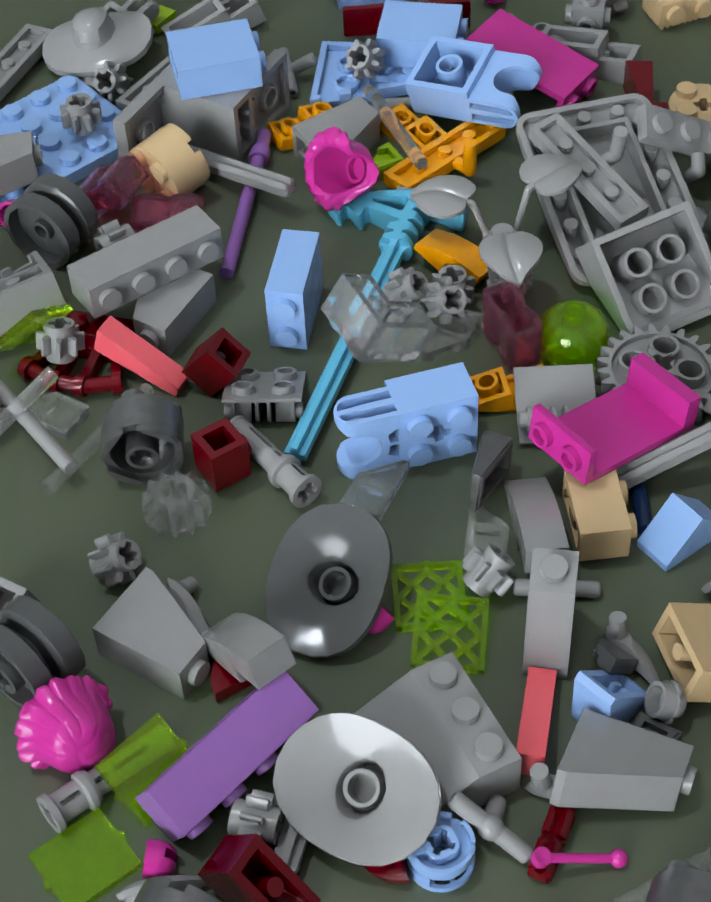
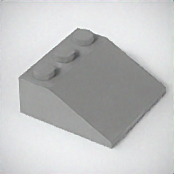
[575,200,711,335]
[354,652,522,818]

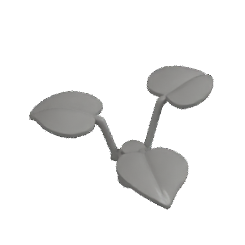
[409,153,582,287]

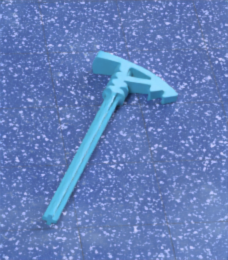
[284,190,469,462]

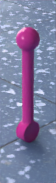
[530,846,628,869]

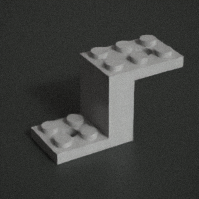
[113,49,291,179]

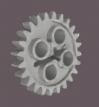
[595,324,711,422]

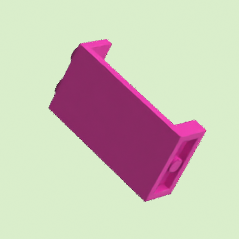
[466,9,599,107]
[528,353,701,485]

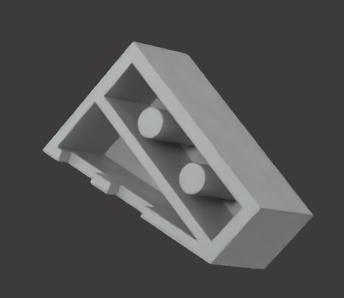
[0,250,69,341]

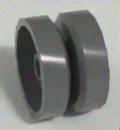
[3,174,99,268]
[0,595,86,708]

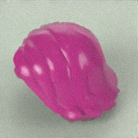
[303,126,380,211]
[14,675,116,774]

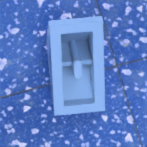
[636,493,711,572]
[571,670,647,723]

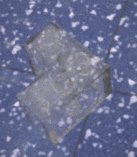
[321,273,437,362]

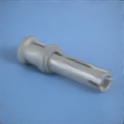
[230,415,322,508]
[36,724,174,833]

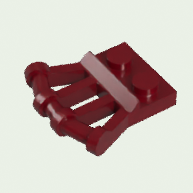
[17,310,135,398]

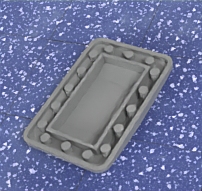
[515,93,711,286]

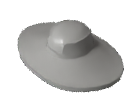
[42,7,153,77]
[273,713,442,866]

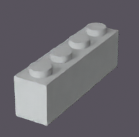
[67,205,224,319]

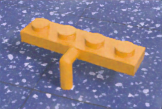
[383,121,506,190]

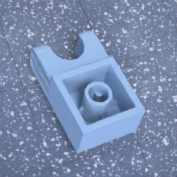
[405,35,542,128]
[333,362,479,480]

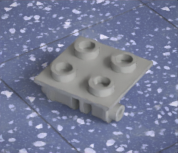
[513,364,596,445]
[221,367,306,422]

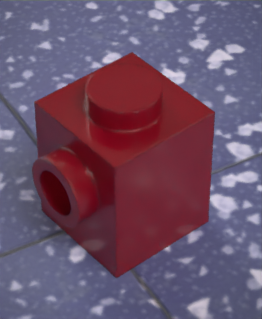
[182,327,251,397]
[191,417,253,492]

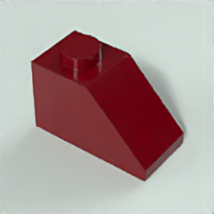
[197,834,321,902]

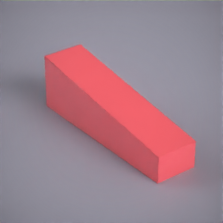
[94,315,189,397]
[516,666,557,775]

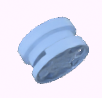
[407,811,475,893]

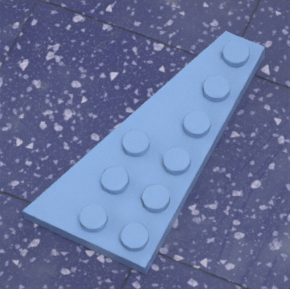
[310,41,413,107]

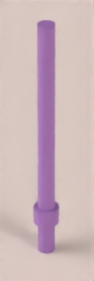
[219,129,272,279]

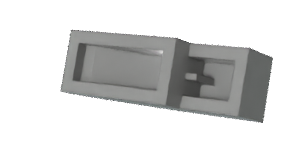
[161,0,267,35]
[542,24,641,84]
[504,477,570,573]
[201,612,296,690]

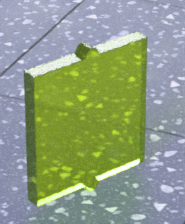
[0,303,73,351]
[94,713,188,828]
[27,807,143,902]

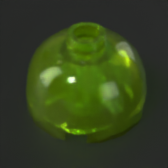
[534,299,611,371]

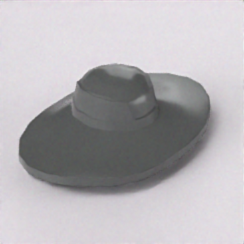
[264,502,393,658]

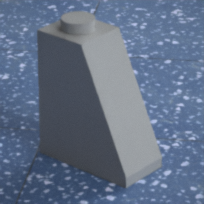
[292,96,381,162]
[0,131,44,197]
[132,269,217,357]
[522,547,580,679]
[92,567,210,700]
[549,708,698,811]

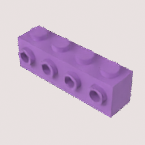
[135,671,319,842]

